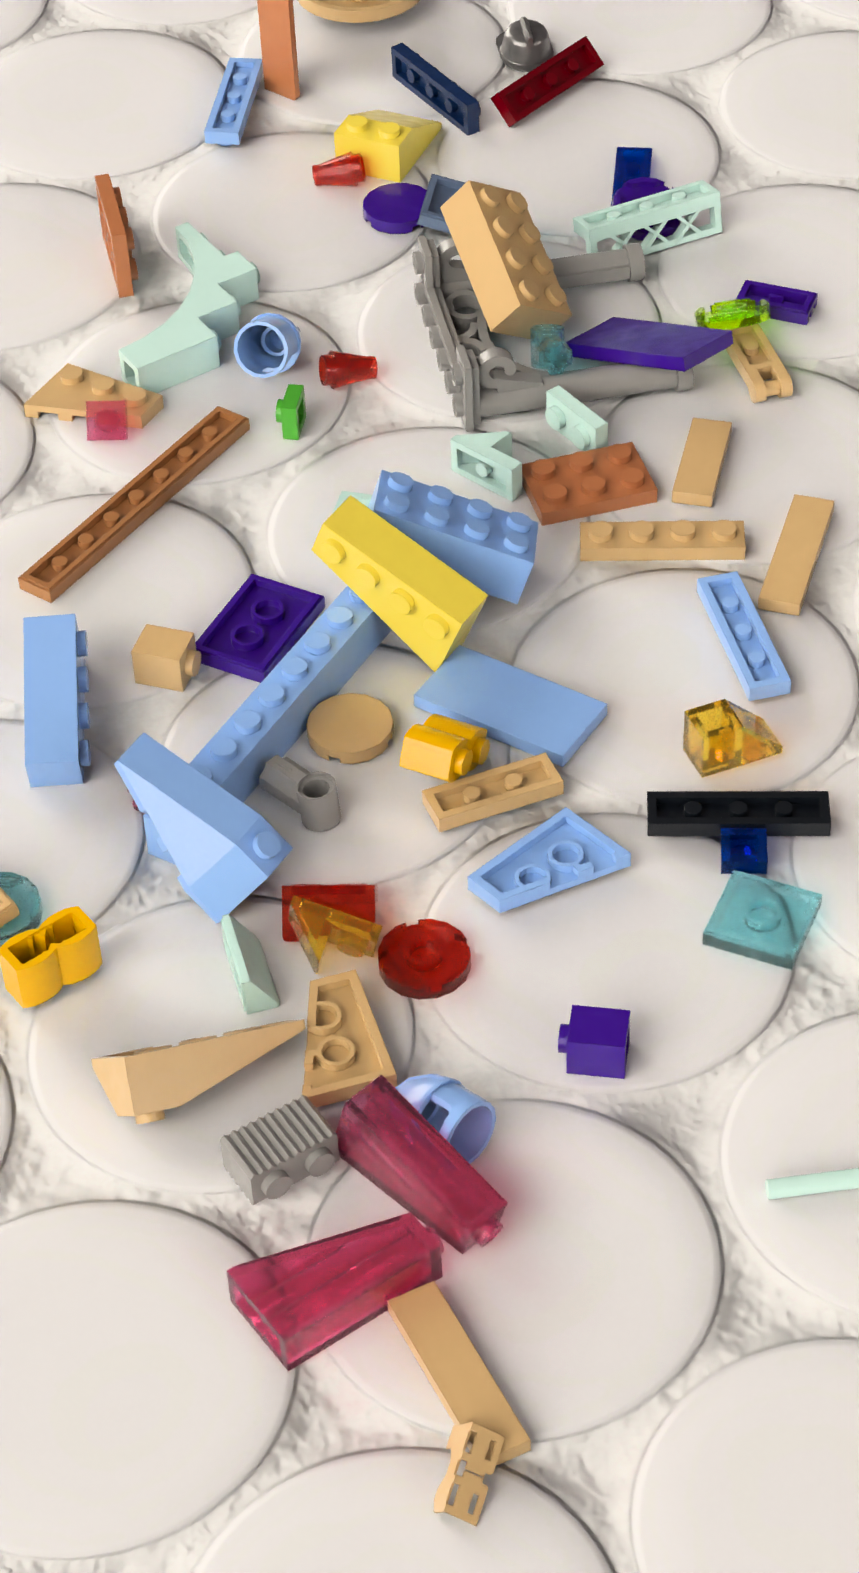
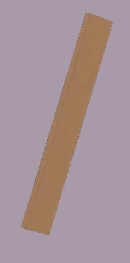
[18,406,250,603]

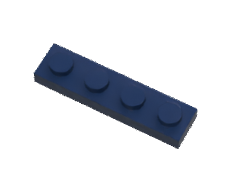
[391,43,481,136]

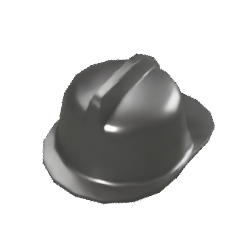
[496,16,554,72]

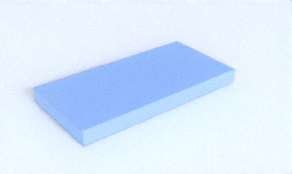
[414,645,607,767]

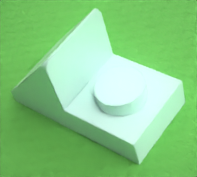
[450,431,523,502]

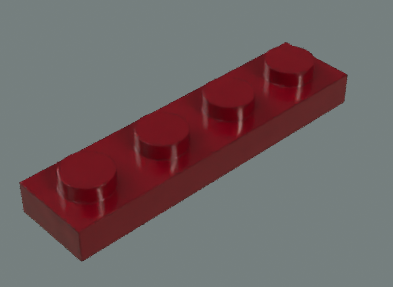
[490,36,604,127]

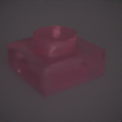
[86,400,128,441]

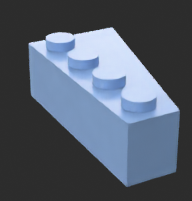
[23,614,91,787]

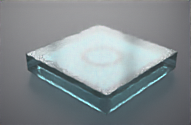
[702,870,822,970]

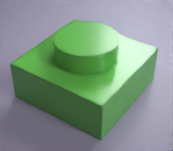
[276,384,306,440]

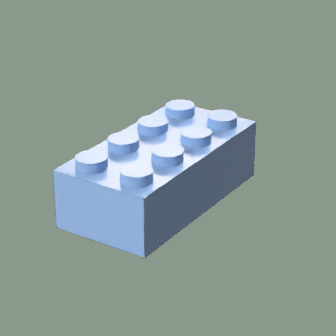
[368,470,539,604]

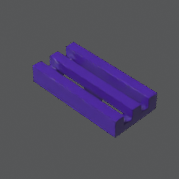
[734,280,818,325]

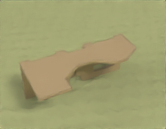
[434,1422,505,1526]

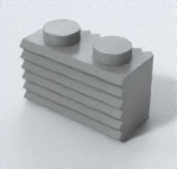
[220,1095,340,1205]

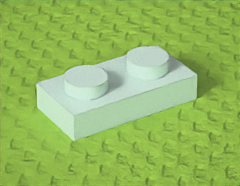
[545,385,608,451]

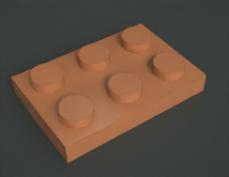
[95,174,138,298]
[522,442,658,526]

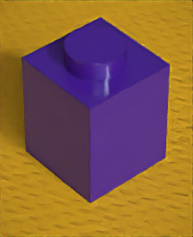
[558,1005,630,1079]

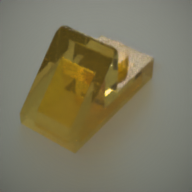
[288,895,383,974]

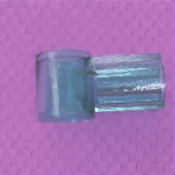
[530,324,573,375]

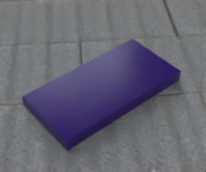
[565,317,733,372]

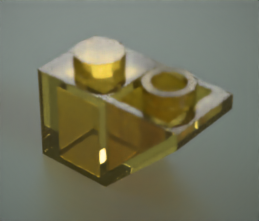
[683,699,783,778]

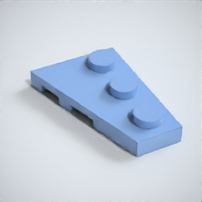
[468,807,631,913]

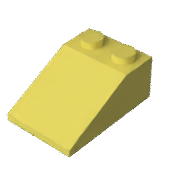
[334,109,442,183]

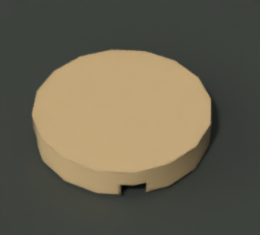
[306,693,394,764]

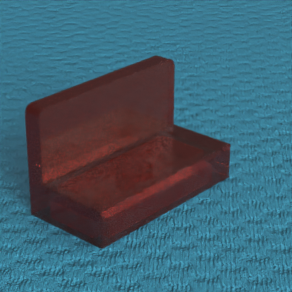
[282,883,378,942]

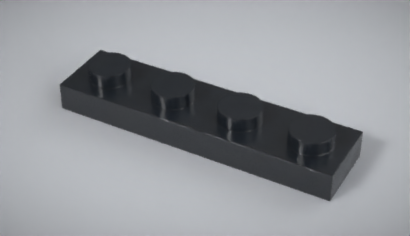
[647,791,831,836]

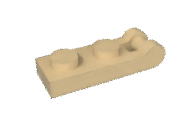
[720,320,793,403]

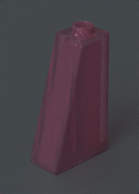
[336,1074,508,1255]
[227,1212,444,1371]

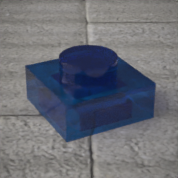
[720,828,768,874]

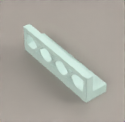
[573,180,723,255]

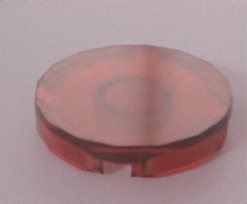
[378,919,471,1000]

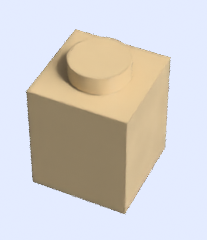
[131,624,201,692]

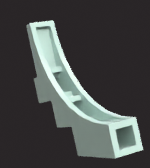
[119,222,260,393]

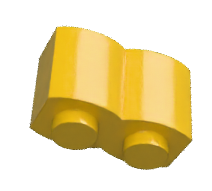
[399,714,490,783]
[0,906,103,1008]

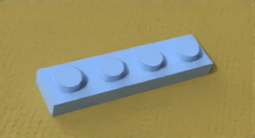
[204,58,263,146]
[697,571,791,701]

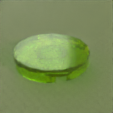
[694,298,771,330]

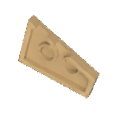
[23,363,164,429]
[302,969,397,1108]

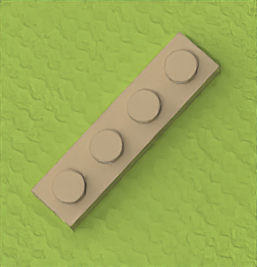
[580,520,746,561]

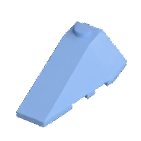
[114,733,293,924]

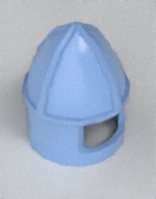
[234,313,301,378]
[392,1073,496,1169]

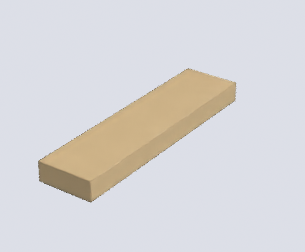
[758,494,834,616]
[387,1281,531,1466]

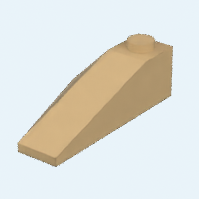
[91,1019,306,1124]

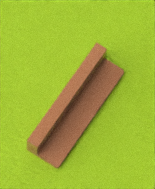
[257,0,300,100]

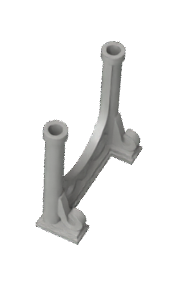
[412,235,694,432]

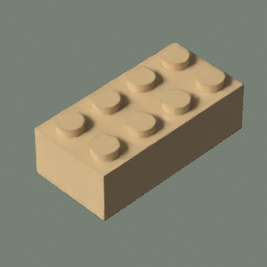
[440,180,572,342]

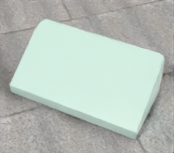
[221,914,280,1014]

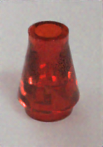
[312,151,366,187]
[319,350,378,389]

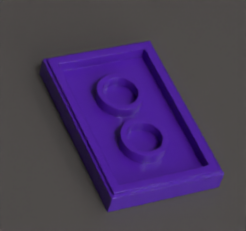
[195,574,325,683]

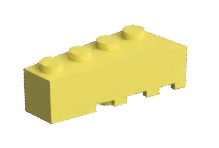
[311,495,488,672]

